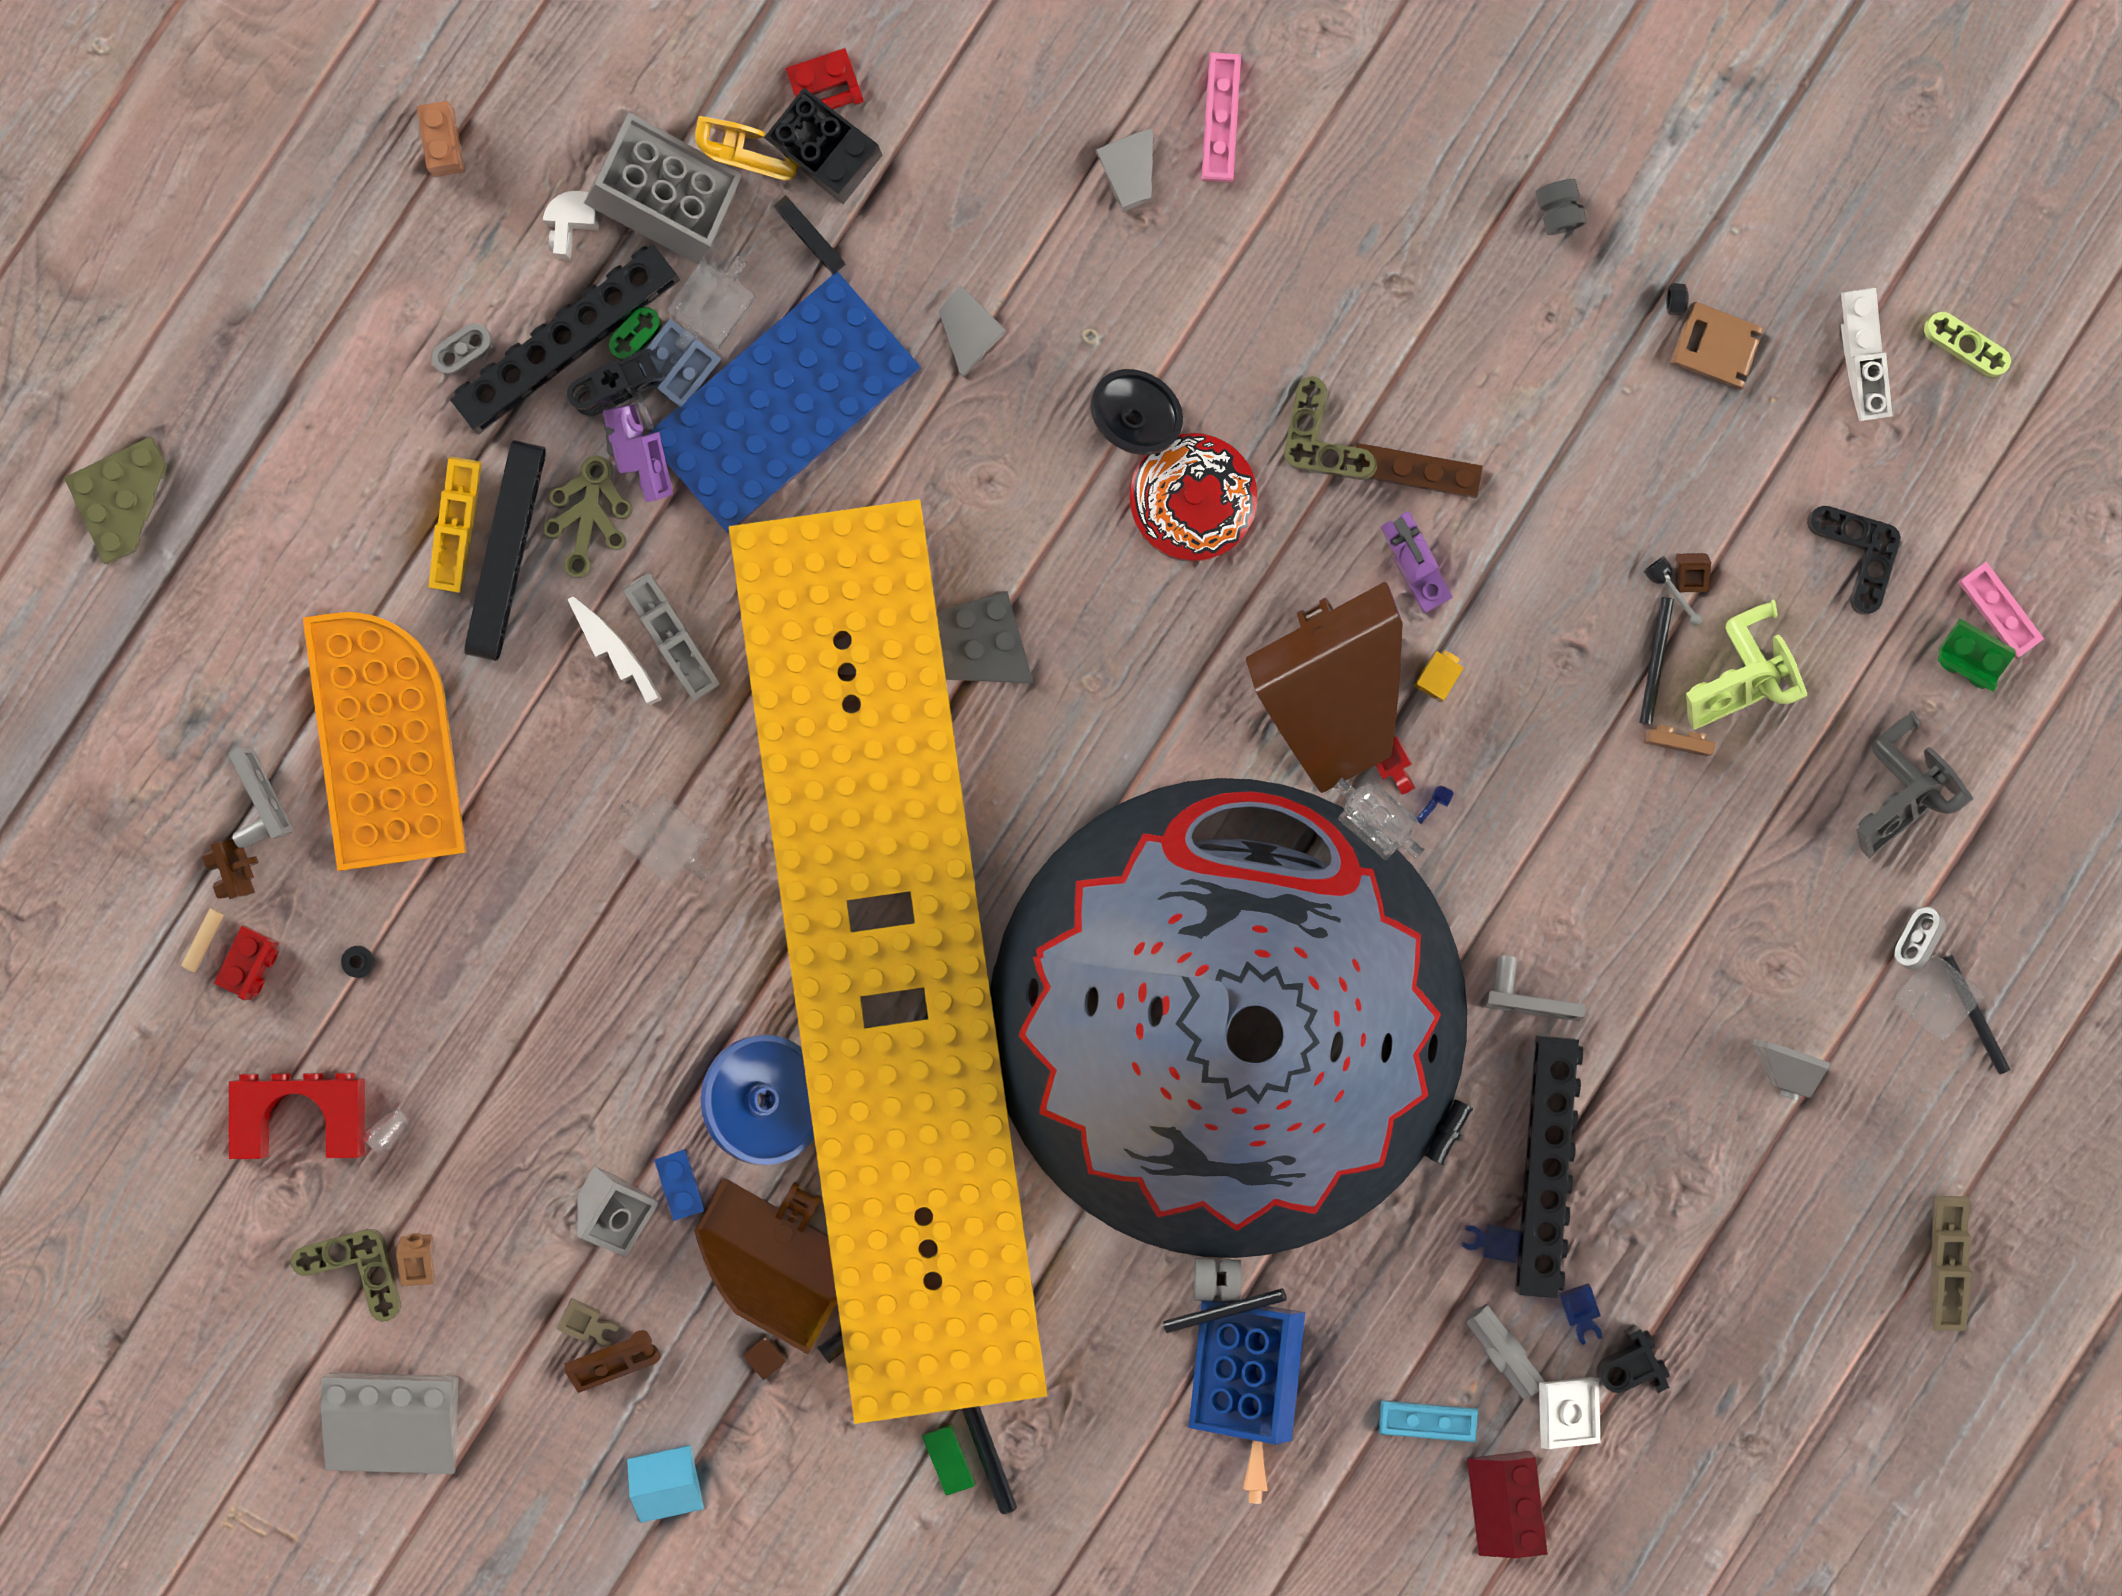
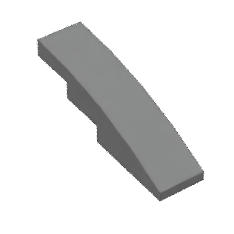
[623,572,720,701]

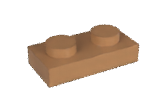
[1644,725,1716,756]

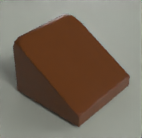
[1675,553,1711,592]
[742,1334,788,1380]

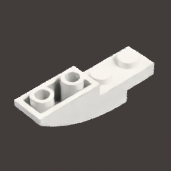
[1841,288,1892,421]

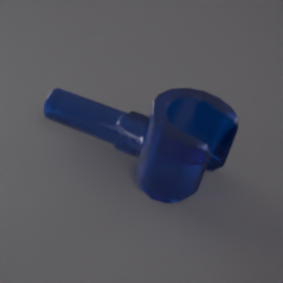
[1415,786,1454,824]

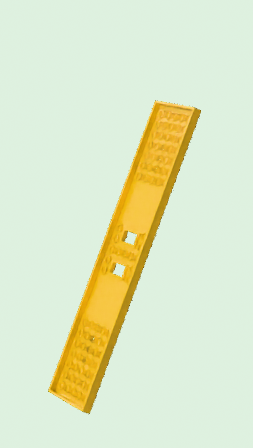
[729,499,1047,1424]

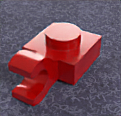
[1375,736,1416,795]

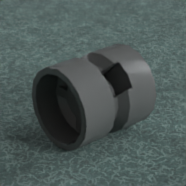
[1535,179,1587,235]

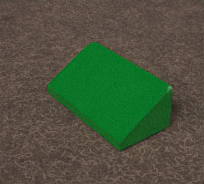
[922,1423,976,1495]

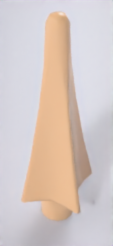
[1243,1440,1268,1504]

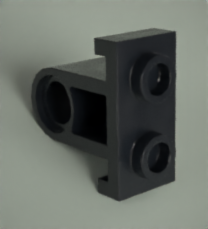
[1596,1325,1670,1393]

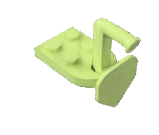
[1686,599,1808,730]

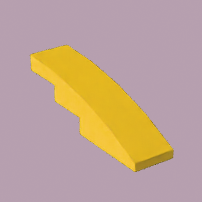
[428,456,482,593]

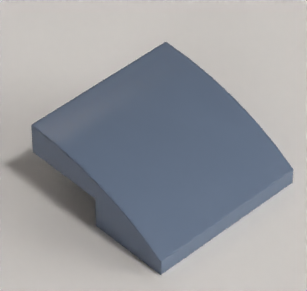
[640,319,721,407]

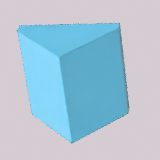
[627,1445,704,1523]

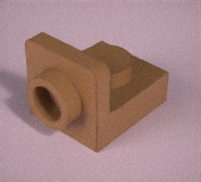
[396,1233,435,1286]

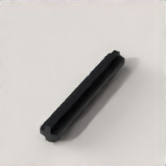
[962,1406,1017,1515]

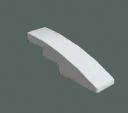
[568,597,662,705]

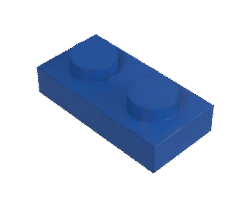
[654,1149,705,1221]

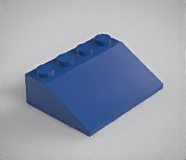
[1188,1300,1305,1445]

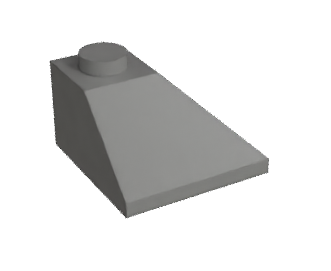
[1753,1039,1830,1101]
[577,1166,659,1257]

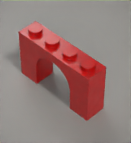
[229,1073,365,1159]

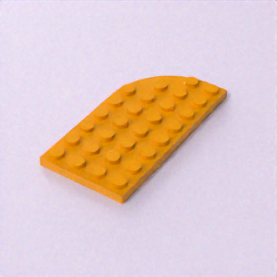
[303,612,467,871]

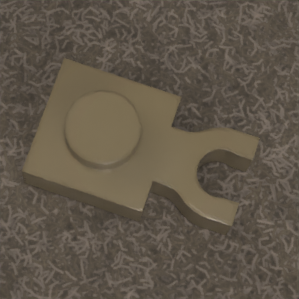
[557,1298,619,1347]

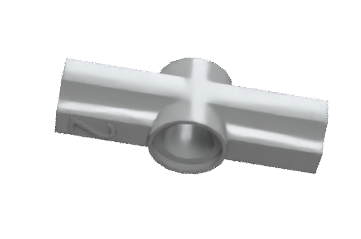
[1465,1304,1544,1399]

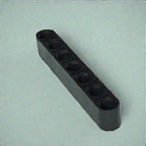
[464,440,546,661]

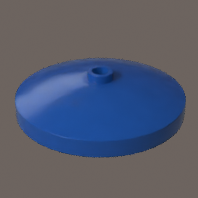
[701,1035,814,1165]

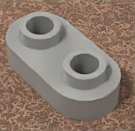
[432,323,492,375]
[1894,907,1945,970]

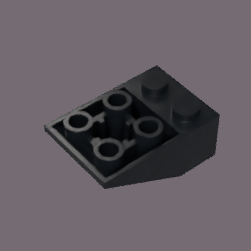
[764,88,883,205]

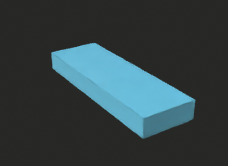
[1378,1400,1478,1442]

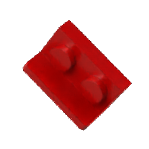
[214,925,279,1001]

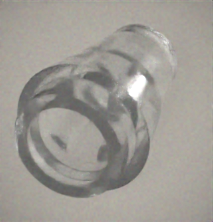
[362,1108,410,1156]

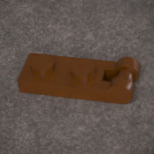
[564,1330,661,1393]

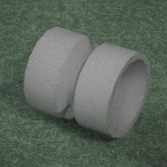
[1194,1258,1241,1302]

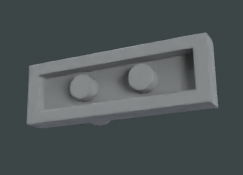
[228,747,295,849]
[1483,955,1585,1021]

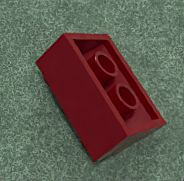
[1467,1451,1548,1558]

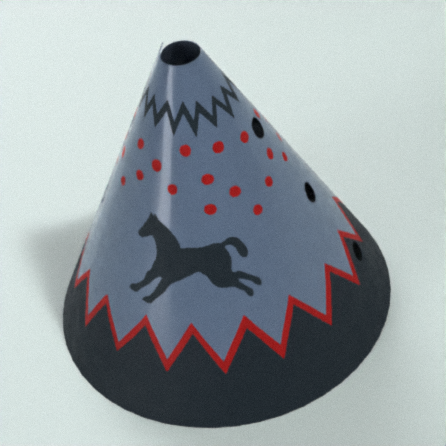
[990,778,1468,1258]

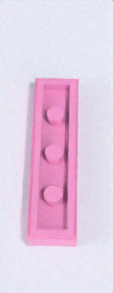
[1201,52,1241,183]

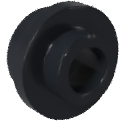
[341,946,374,978]

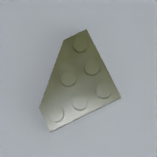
[64,437,167,565]

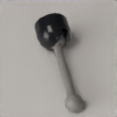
[1643,556,1703,626]

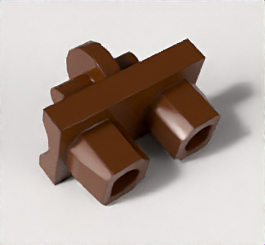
[202,839,259,899]

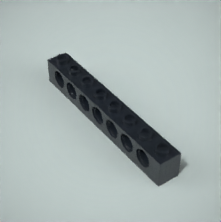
[450,244,680,434]
[1515,1035,1583,1298]

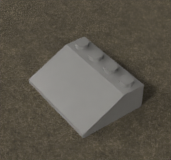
[584,112,742,264]
[320,1372,459,1474]

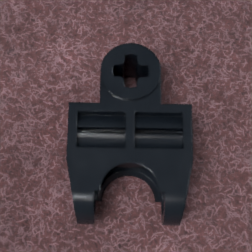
[567,348,665,417]

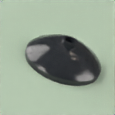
[1090,369,1183,455]

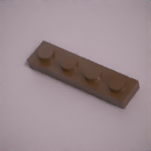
[1353,443,1483,498]

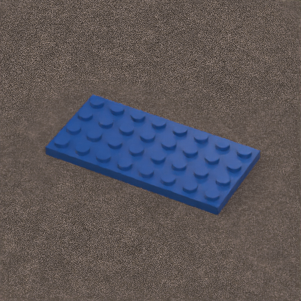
[647,272,921,534]

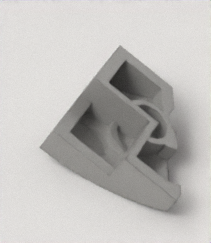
[1096,129,1153,213]
[939,285,1006,377]

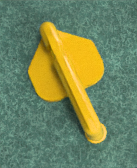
[695,116,797,181]

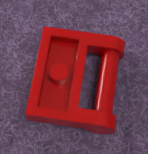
[785,48,864,109]

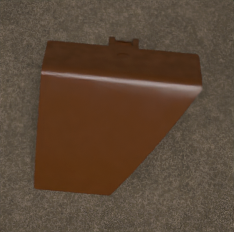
[1246,582,1403,793]
[694,1178,837,1354]

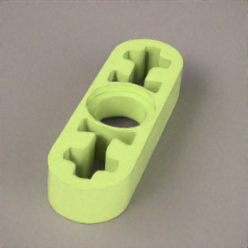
[1924,312,2011,378]

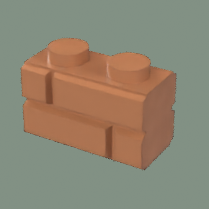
[416,101,465,177]

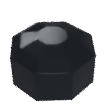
[1666,283,1689,315]

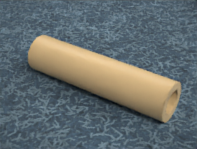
[181,908,225,972]

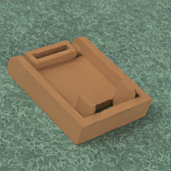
[1670,302,1764,390]

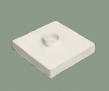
[1539,1377,1601,1449]

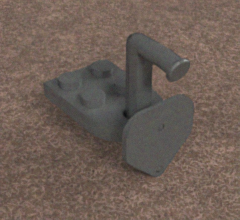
[1856,711,1973,859]

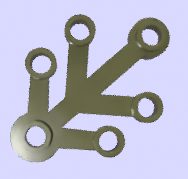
[543,456,632,578]

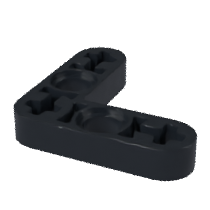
[1807,506,1901,615]

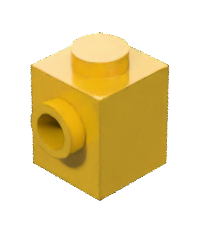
[1413,650,1464,702]

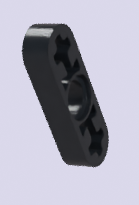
[773,195,846,275]

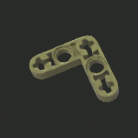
[1284,376,1377,480]
[291,1229,401,1322]

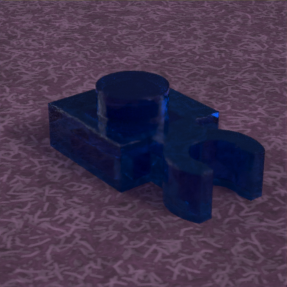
[1461,1224,1521,1263]
[1559,1283,1602,1345]

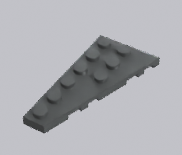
[834,591,1034,684]

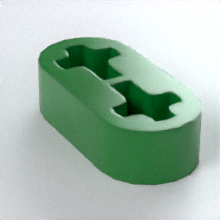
[609,307,661,361]

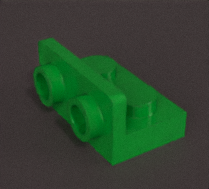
[1938,619,2016,692]

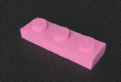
[1958,562,2044,659]

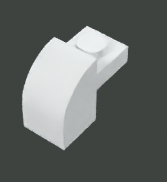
[543,191,600,260]

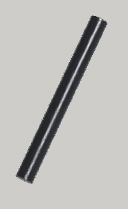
[1639,597,1674,725]
[1940,954,2011,1075]
[1163,1288,1287,1333]

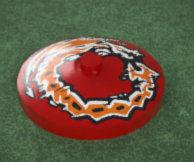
[1130,433,1257,562]

